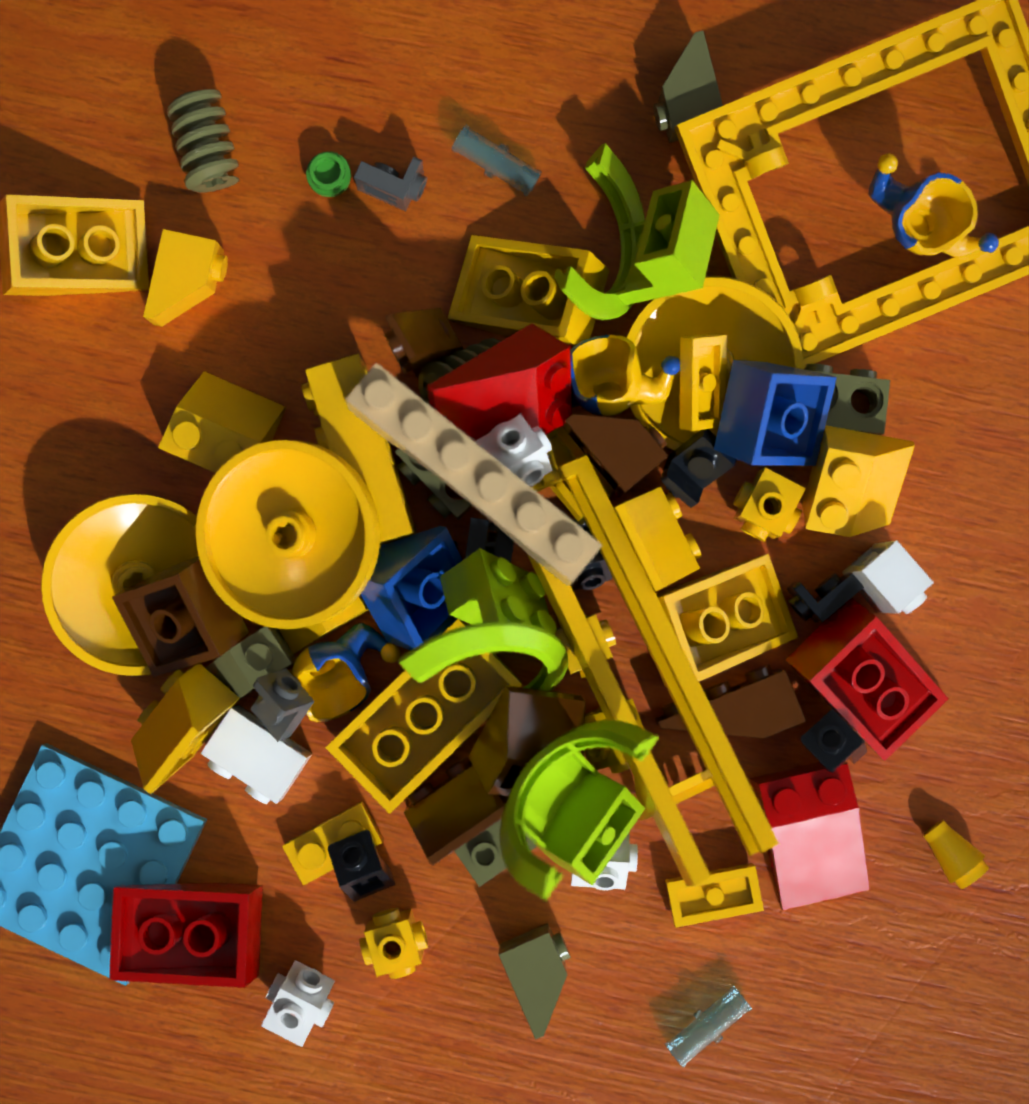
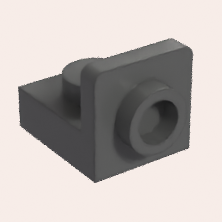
[354,157,428,211]
[250,669,315,742]

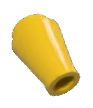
[922,819,989,889]

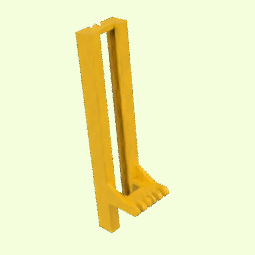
[526,455,779,887]

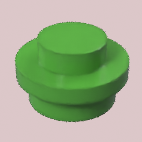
[306,152,351,197]

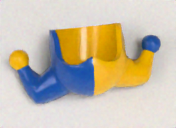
[868,153,999,258]
[570,335,680,416]
[288,623,401,722]

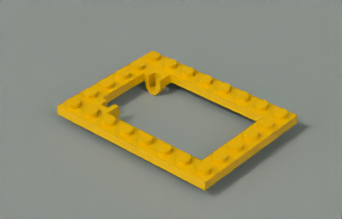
[674,0,1029,368]

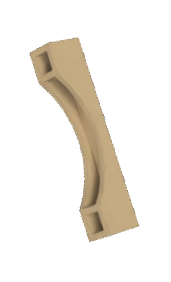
[346,363,602,586]

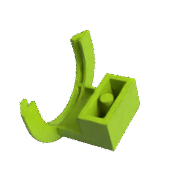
[554,143,720,320]
[399,548,568,691]
[499,720,658,901]

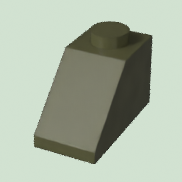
[653,31,723,143]
[206,626,297,701]
[498,923,571,1039]

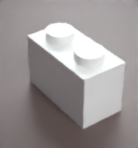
[842,540,934,614]
[201,705,313,804]

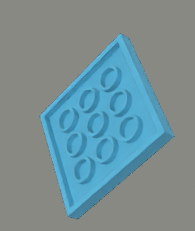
[0,743,207,986]

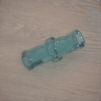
[451,125,542,197]
[665,986,752,1068]

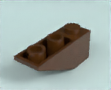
[384,308,463,381]
[654,664,806,738]

